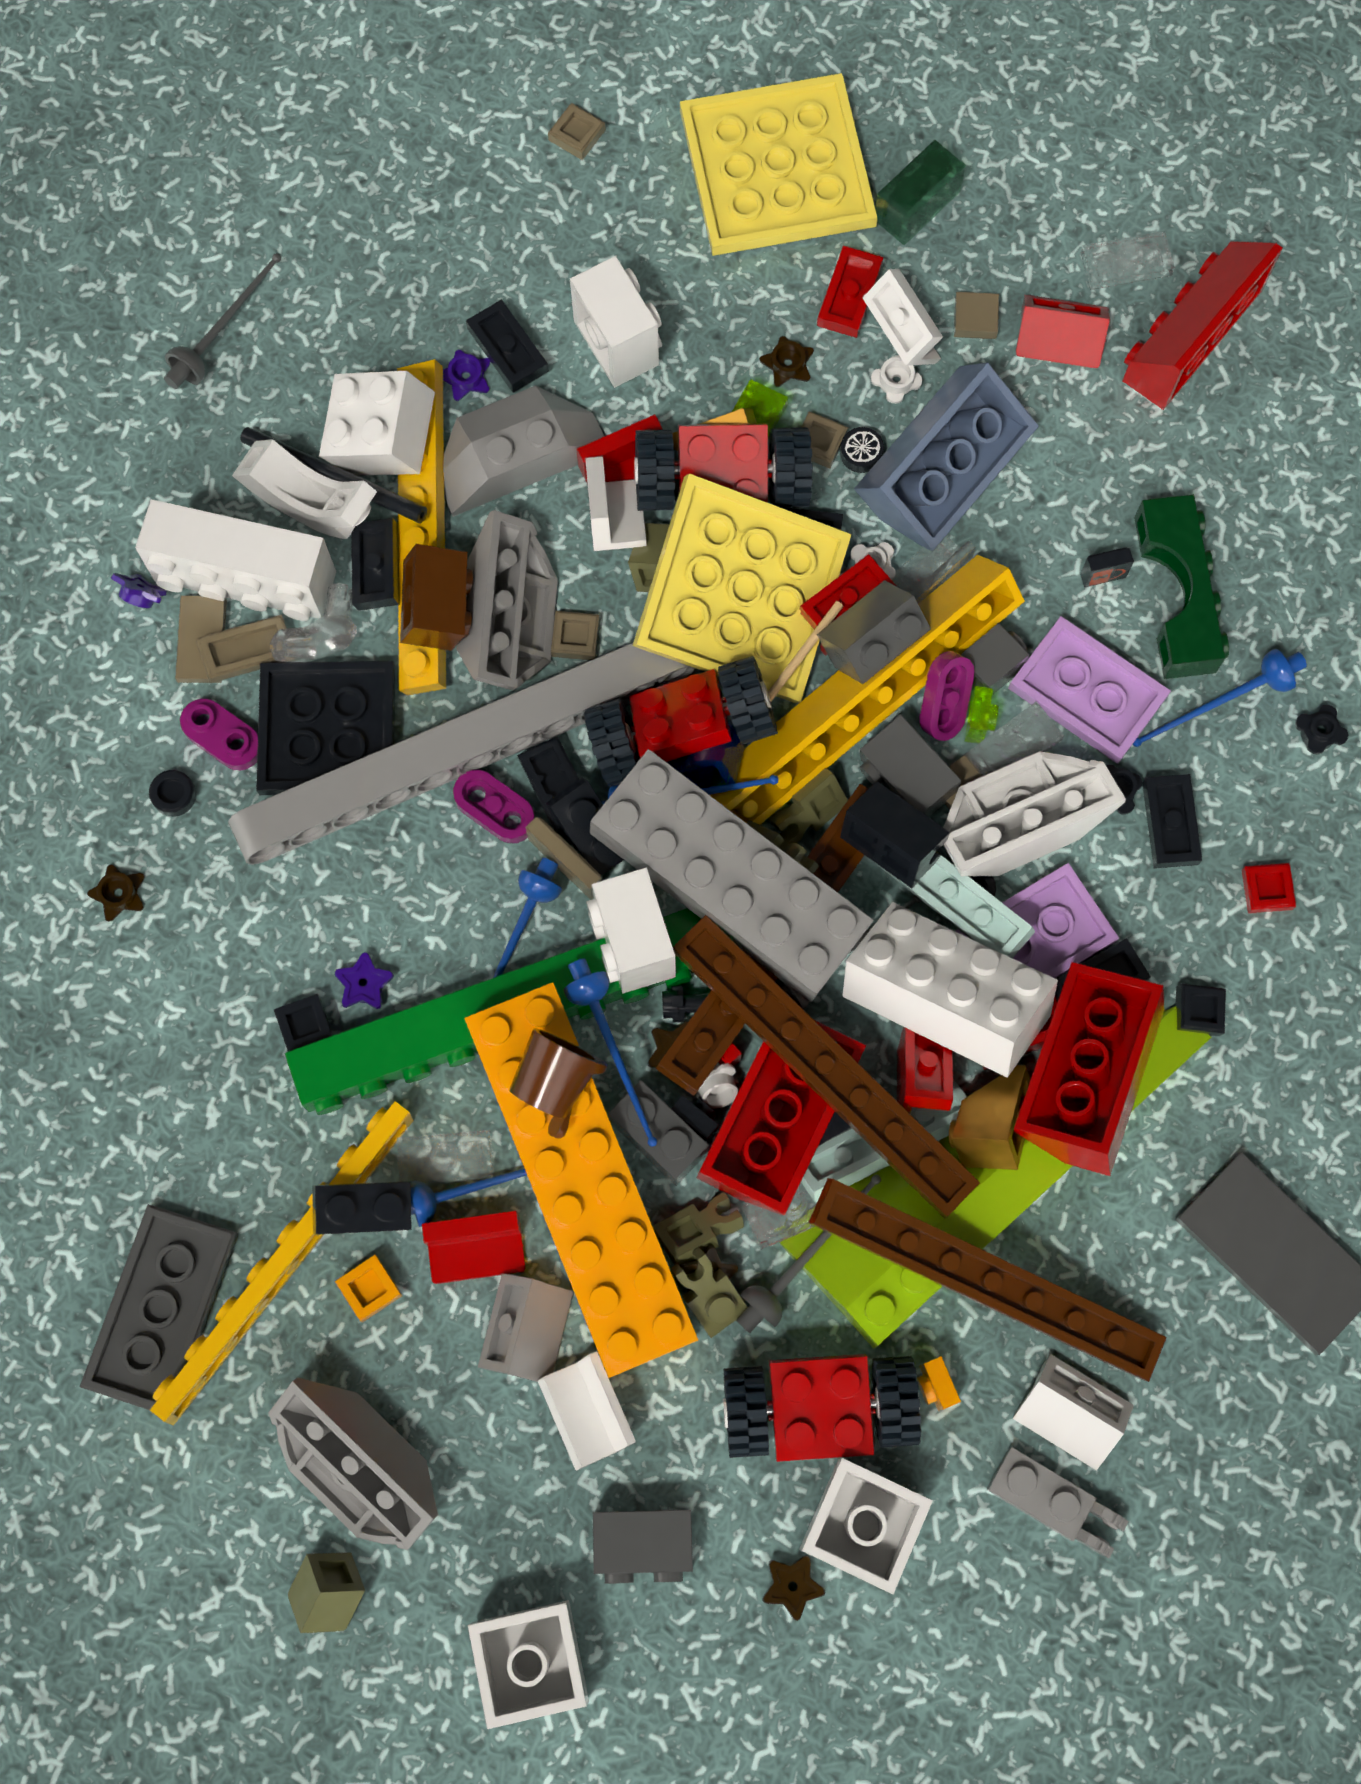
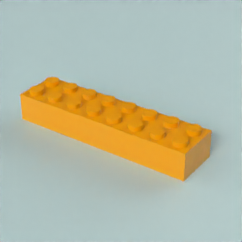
[464,982,698,1378]

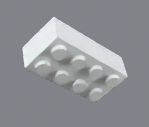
[135,499,336,621]
[843,902,1058,1078]

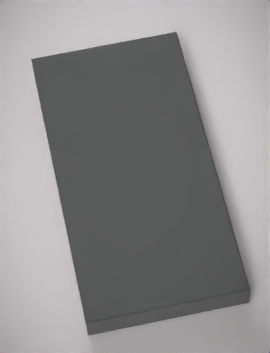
[1175,1152,1361,1355]
[80,1204,238,1410]

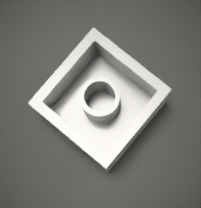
[570,256,662,388]
[319,371,435,475]
[586,867,676,994]
[799,1458,933,1594]
[468,1600,589,1729]

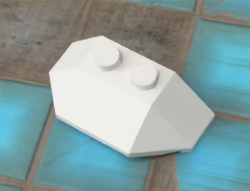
[943,751,1126,876]

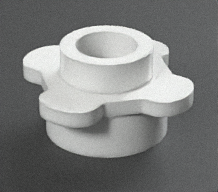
[871,355,922,404]
[851,542,896,580]
[696,1063,740,1109]

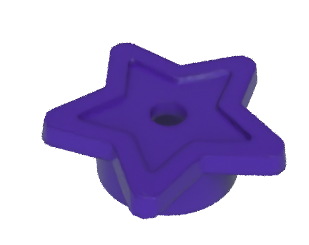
[443,350,490,401]
[111,573,167,608]
[334,952,394,1009]

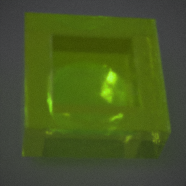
[732,379,788,439]
[964,686,999,744]

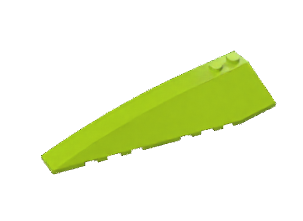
[778,1006,1212,1349]

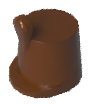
[509,1028,608,1139]

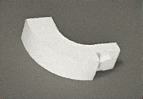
[232,439,377,539]

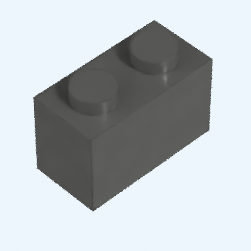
[817,580,931,684]
[859,714,961,817]
[608,1080,709,1186]
[593,1510,693,1584]

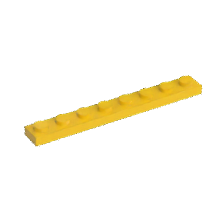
[397,359,447,695]
[150,1101,413,1426]

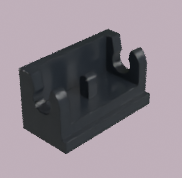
[840,781,950,889]

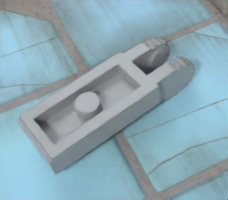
[986,1447,1129,1558]

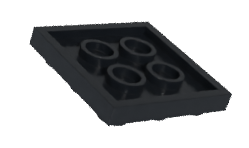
[256,661,395,796]

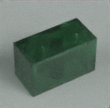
[875,140,966,245]

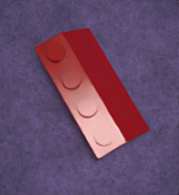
[1122,241,1283,410]
[1014,962,1164,1176]
[696,1019,866,1216]

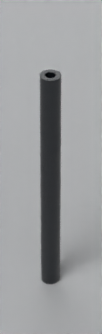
[240,427,427,524]

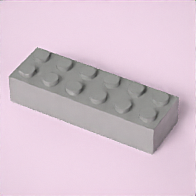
[590,749,874,1002]

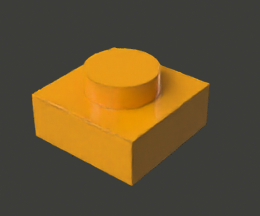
[335,1255,403,1323]
[916,1356,961,1411]

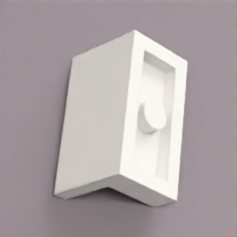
[863,269,943,366]
[585,456,647,551]
[538,1351,636,1471]
[1013,1354,1134,1471]

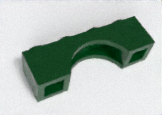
[1134,494,1229,679]

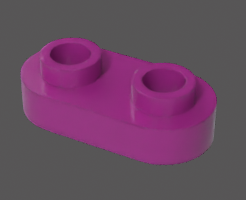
[920,651,974,741]
[180,699,258,771]
[453,770,535,844]

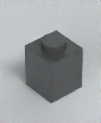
[961,623,1029,702]

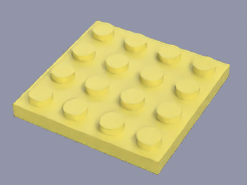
[680,73,877,256]
[632,474,852,703]

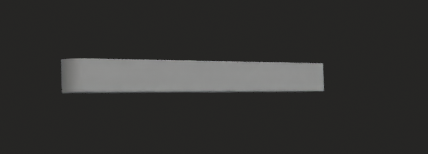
[228,643,695,865]

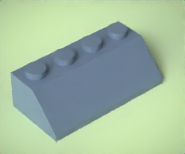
[854,362,1039,551]

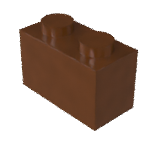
[400,544,473,651]

